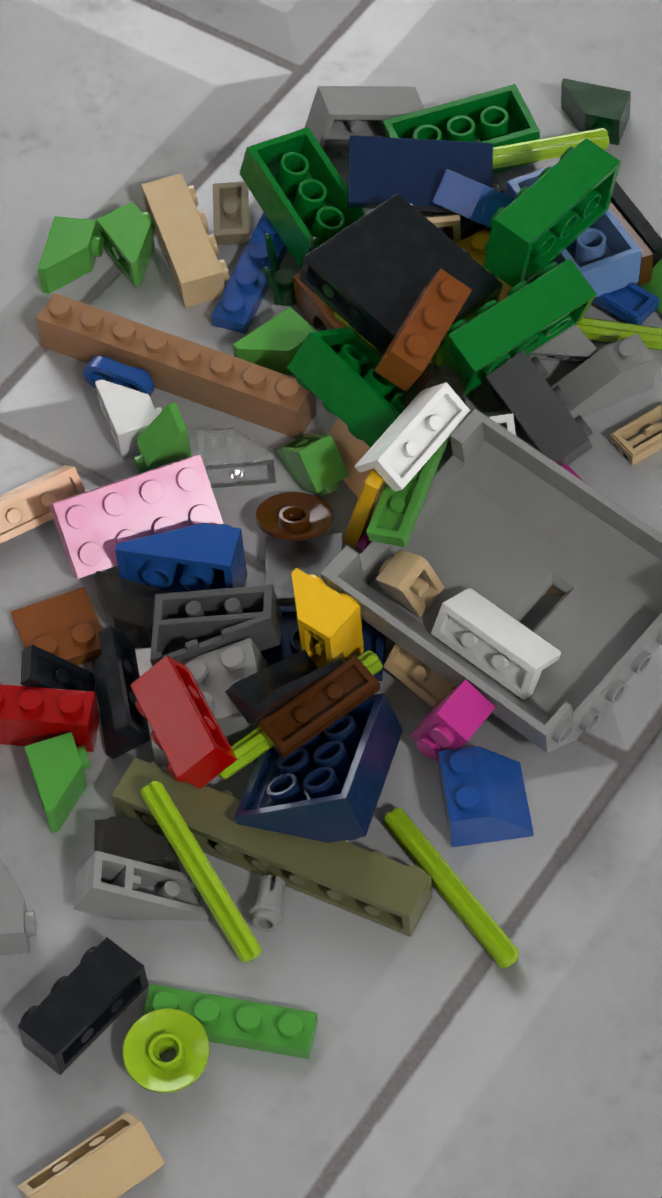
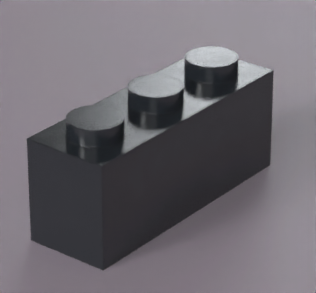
[17,937,149,1075]

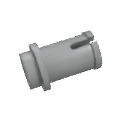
[249,875,286,931]

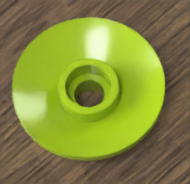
[123,1008,210,1093]

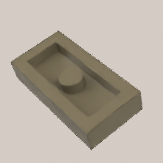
[212,181,250,245]

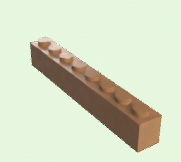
[36,293,317,438]

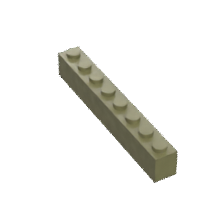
[111,757,432,937]

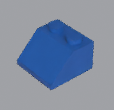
[438,746,534,847]

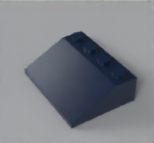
[234,693,403,843]

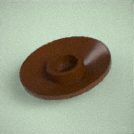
[256,492,333,541]

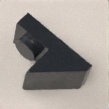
[20,644,95,692]

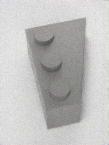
[304,86,424,159]

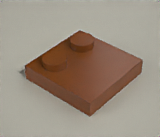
[11,587,102,665]

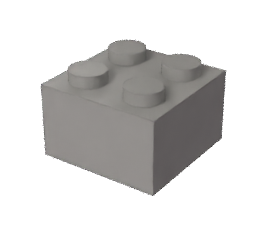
[179,638,271,744]

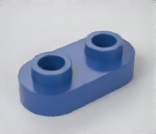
[83,356,155,396]

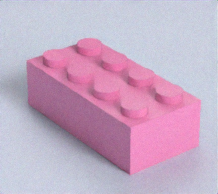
[49,455,223,579]

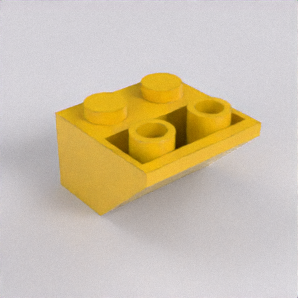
[291,568,364,668]

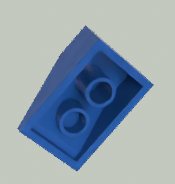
[115,523,247,600]

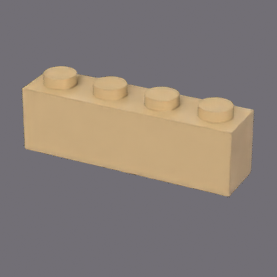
[141,173,229,308]

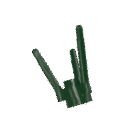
[263,233,319,306]

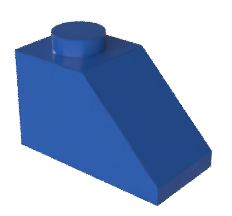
[432,169,515,229]

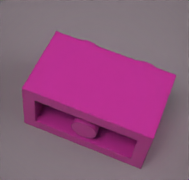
[409,679,496,763]

